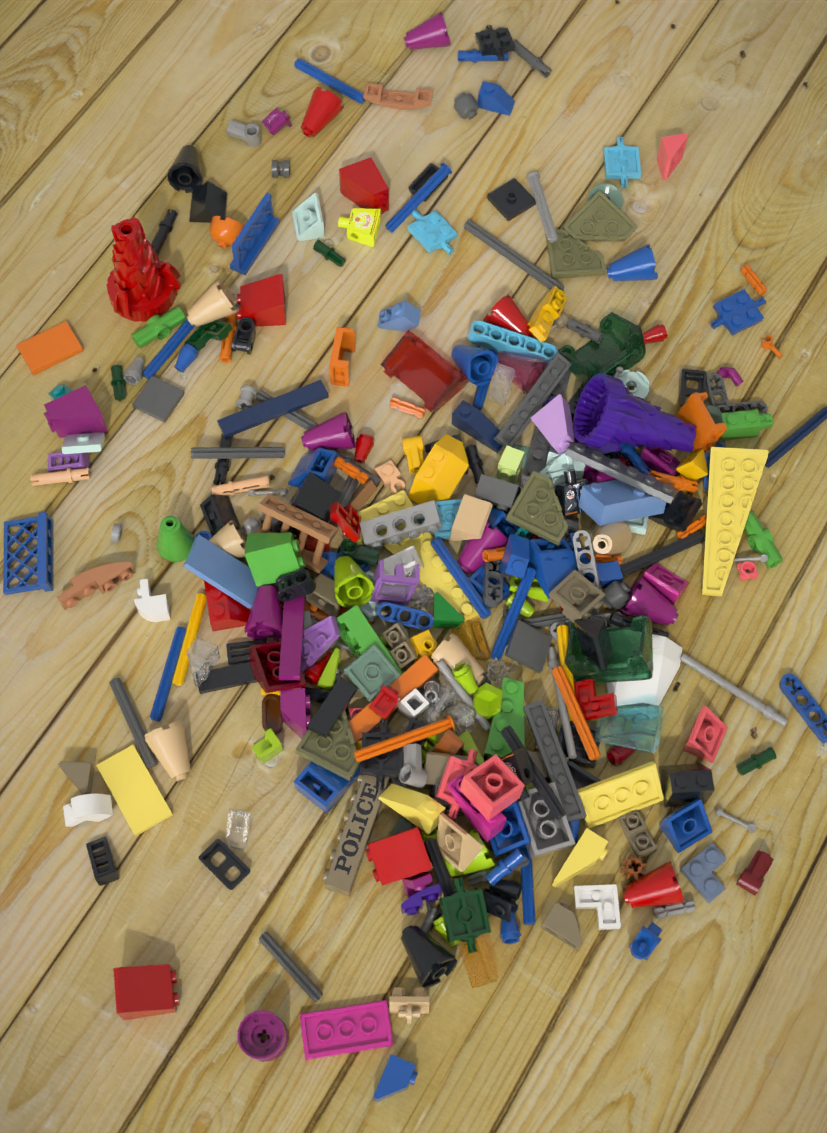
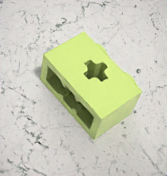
[496,446,525,484]

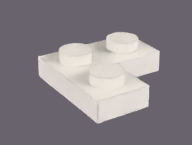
[573,884,621,930]

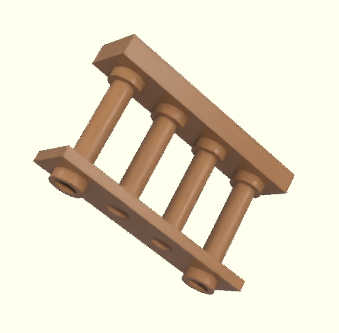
[254,494,338,574]

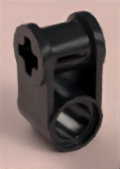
[232,317,256,355]
[276,569,316,602]

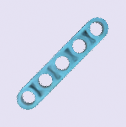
[468,321,558,367]

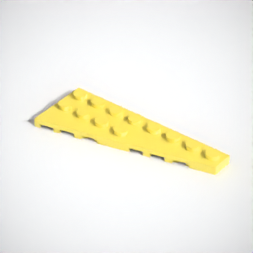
[702,447,769,596]
[357,490,480,625]

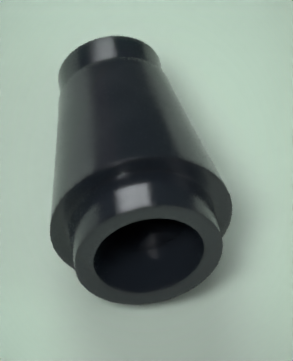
[489,879,522,901]

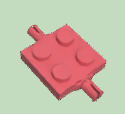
[435,749,478,820]

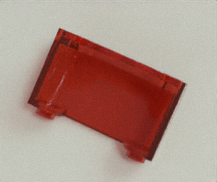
[380,330,469,412]

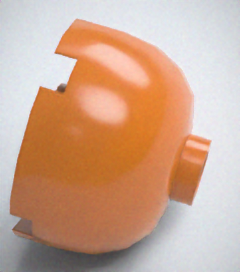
[209,216,244,249]

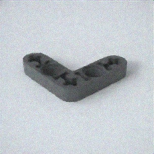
[706,373,768,414]
[483,559,535,608]

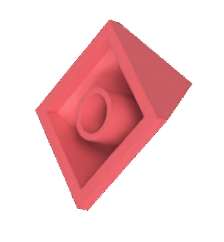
[657,133,689,181]
[683,706,728,763]

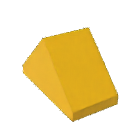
[676,449,708,481]

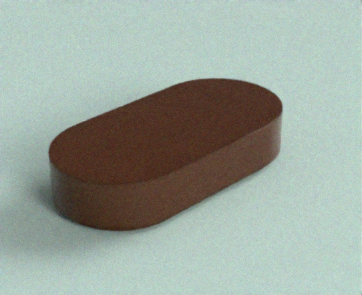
[262,694,283,734]

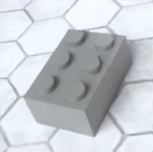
[516,782,575,859]

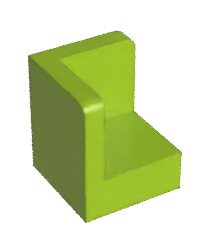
[472,683,503,719]
[252,728,283,764]

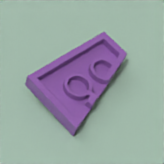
[301,616,340,674]

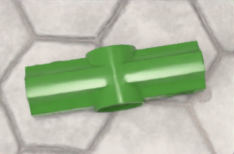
[131,307,186,349]
[744,512,783,568]

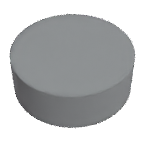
[111,523,123,543]

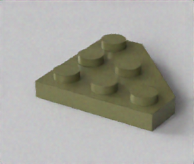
[562,191,638,241]
[545,229,606,279]
[506,471,568,546]
[295,710,360,781]

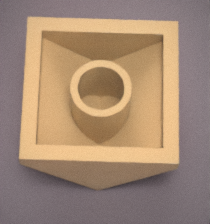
[450,494,493,541]
[437,813,483,872]

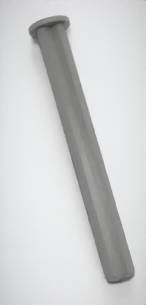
[526,172,558,243]

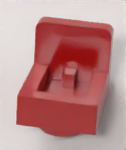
[369,685,400,720]

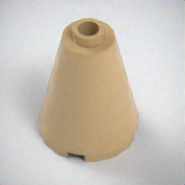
[187,280,240,327]
[208,520,246,559]
[593,521,632,555]
[431,633,486,686]
[144,721,191,781]

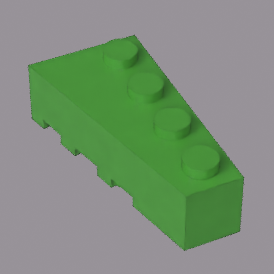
[337,605,404,686]
[483,677,525,761]

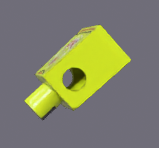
[338,208,381,247]

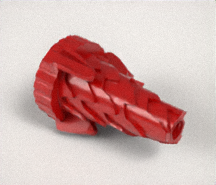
[107,217,181,322]

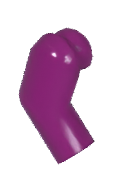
[716,367,744,387]

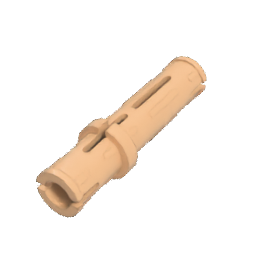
[30,467,91,486]
[211,475,270,496]

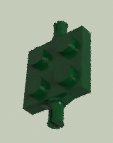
[439,877,491,953]

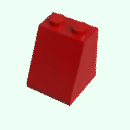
[339,157,389,214]
[237,274,286,327]
[365,826,432,886]
[113,964,180,1020]

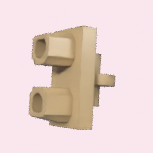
[389,987,429,1024]

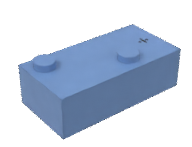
[578,474,666,526]

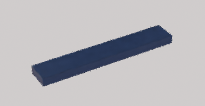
[217,380,329,438]

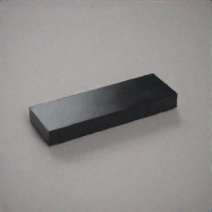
[196,662,258,694]
[308,678,357,738]

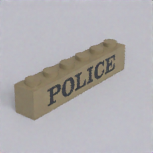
[322,775,391,897]

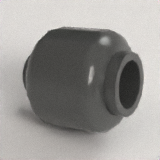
[454,92,479,119]
[602,581,631,610]

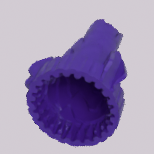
[573,373,697,454]

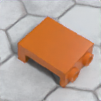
[329,327,356,387]
[676,392,727,452]

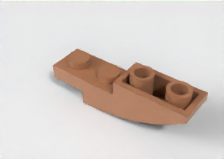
[57,562,136,610]

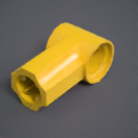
[402,436,424,474]

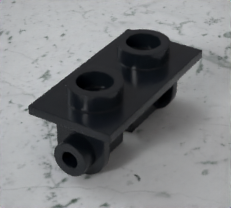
[475,887,518,922]

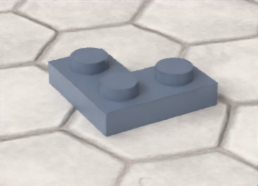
[680,843,727,904]

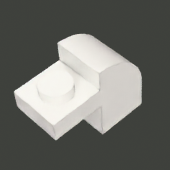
[134,579,171,622]
[398,688,429,720]
[63,794,113,827]

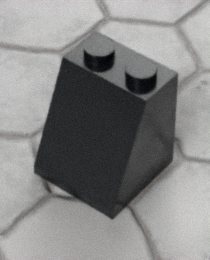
[277,472,342,544]
[658,763,715,807]

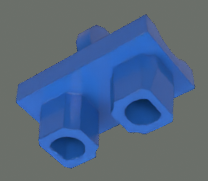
[629,922,662,960]

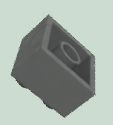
[474,474,522,513]

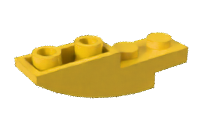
[528,285,567,343]

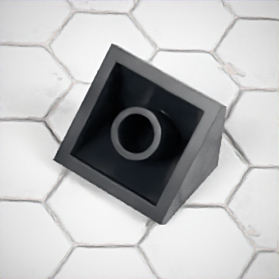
[189,181,228,223]
[574,619,613,671]

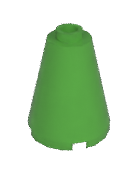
[156,516,194,563]

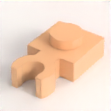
[375,460,405,494]

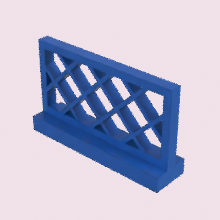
[229,193,280,276]
[3,512,53,595]

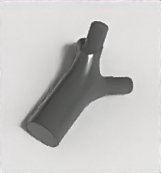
[421,903,442,934]

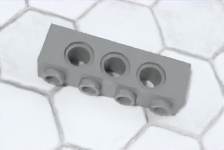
[360,500,443,550]

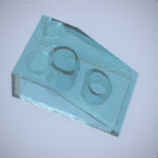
[595,703,663,753]

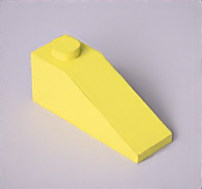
[379,784,445,835]
[552,828,609,888]

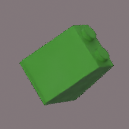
[244,533,306,587]

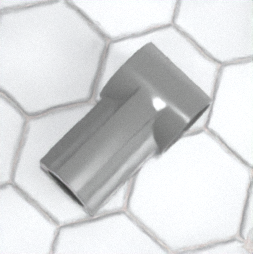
[226,120,262,147]
[399,743,428,788]

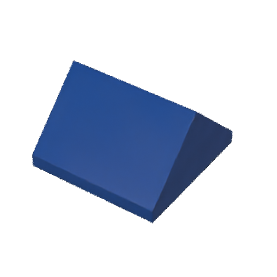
[659,798,713,853]
[490,801,532,856]

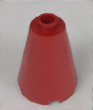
[301,87,344,137]
[483,294,534,338]
[622,861,685,908]

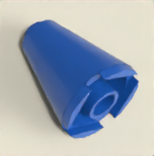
[606,244,658,281]
[451,344,499,386]

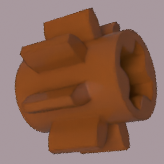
[620,854,647,881]

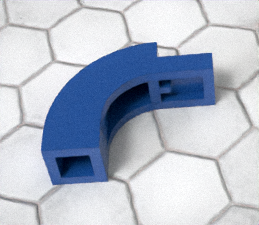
[567,532,623,588]

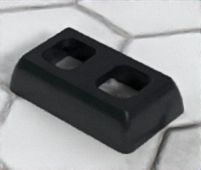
[408,164,449,202]
[680,369,707,406]
[199,839,250,890]

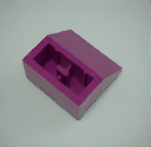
[280,688,311,739]

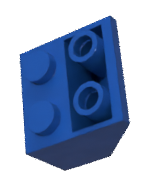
[288,448,337,487]

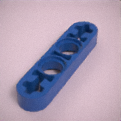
[779,674,827,743]

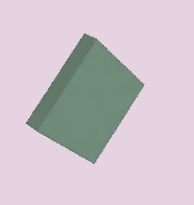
[343,644,401,702]

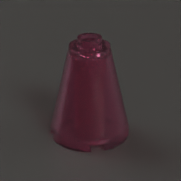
[497,352,547,394]

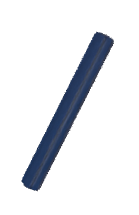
[765,407,827,468]

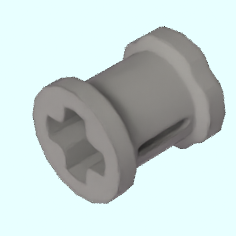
[236,385,257,410]

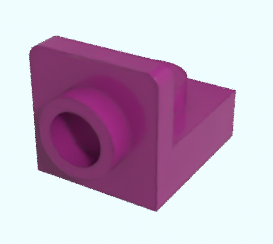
[261,107,292,136]
[402,872,433,898]

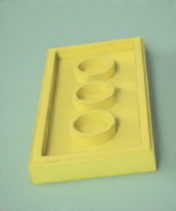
[96,745,172,837]
[577,761,664,829]

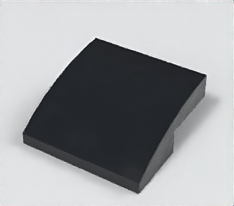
[648,491,703,532]

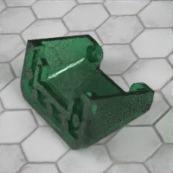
[557,312,646,383]
[564,615,654,683]

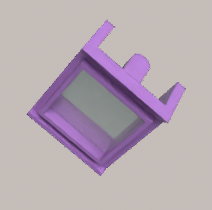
[370,560,420,606]

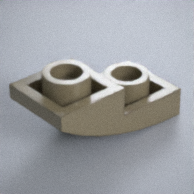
[382,622,417,668]
[618,810,657,858]

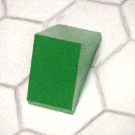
[433,592,465,629]

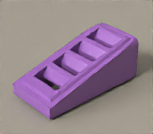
[48,452,90,472]

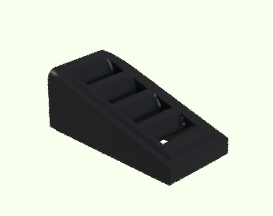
[86,836,119,886]

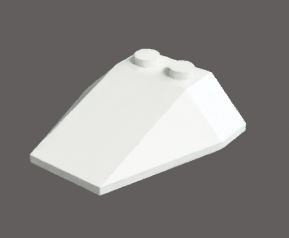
[603,629,682,720]

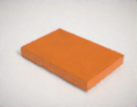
[16,321,83,376]

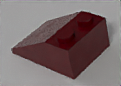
[249,641,306,693]

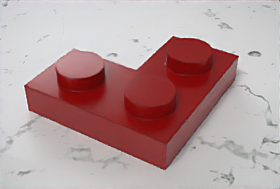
[330,501,362,543]
[574,678,618,721]

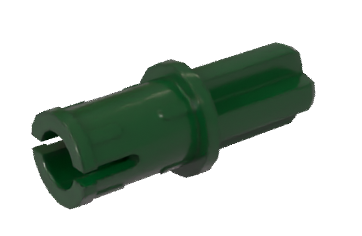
[313,240,346,267]
[111,365,126,401]
[736,747,777,775]

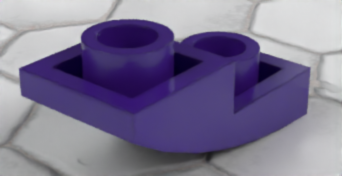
[401,884,442,915]

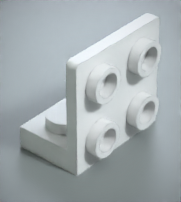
[378,546,424,585]

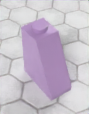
[531,394,575,455]

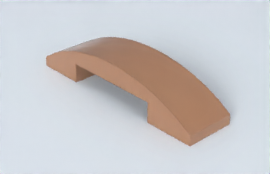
[363,83,433,109]

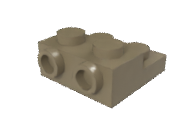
[549,570,606,623]

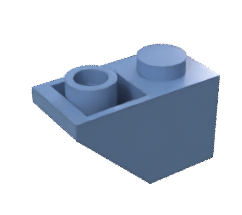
[378,300,421,332]

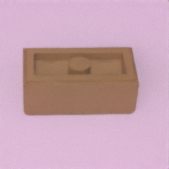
[347,480,377,512]

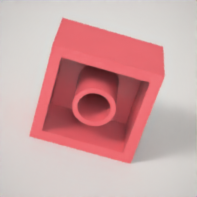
[460,755,525,821]

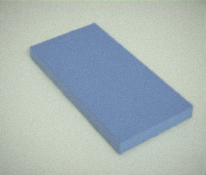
[183,535,260,608]

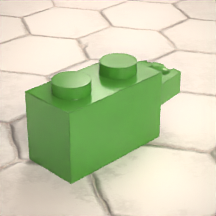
[720,409,774,441]

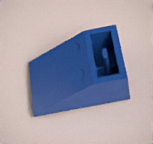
[528,538,577,599]
[294,762,360,814]

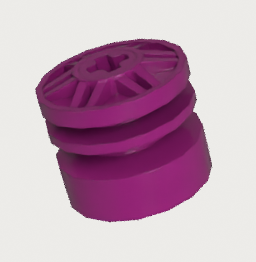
[237,1010,289,1062]

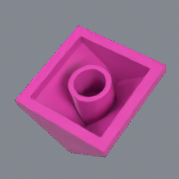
[643,563,689,605]

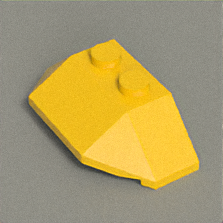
[408,434,469,505]

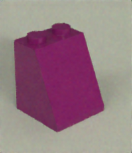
[44,385,108,438]

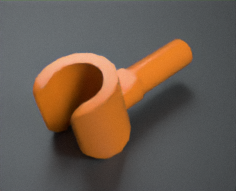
[761,334,783,358]

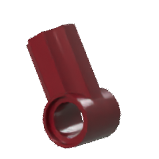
[736,850,774,896]

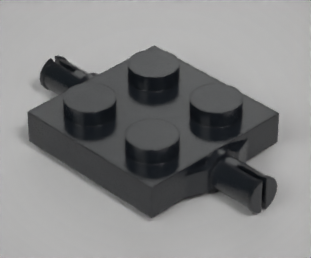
[475,25,515,61]
[360,719,403,790]

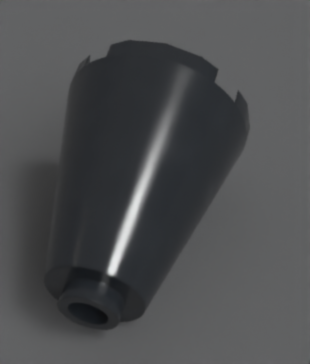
[167,145,203,193]
[401,925,457,988]

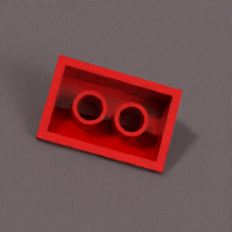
[204,580,250,631]

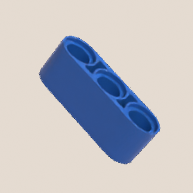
[375,600,434,630]

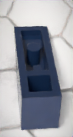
[451,400,502,453]

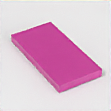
[300,1000,394,1060]

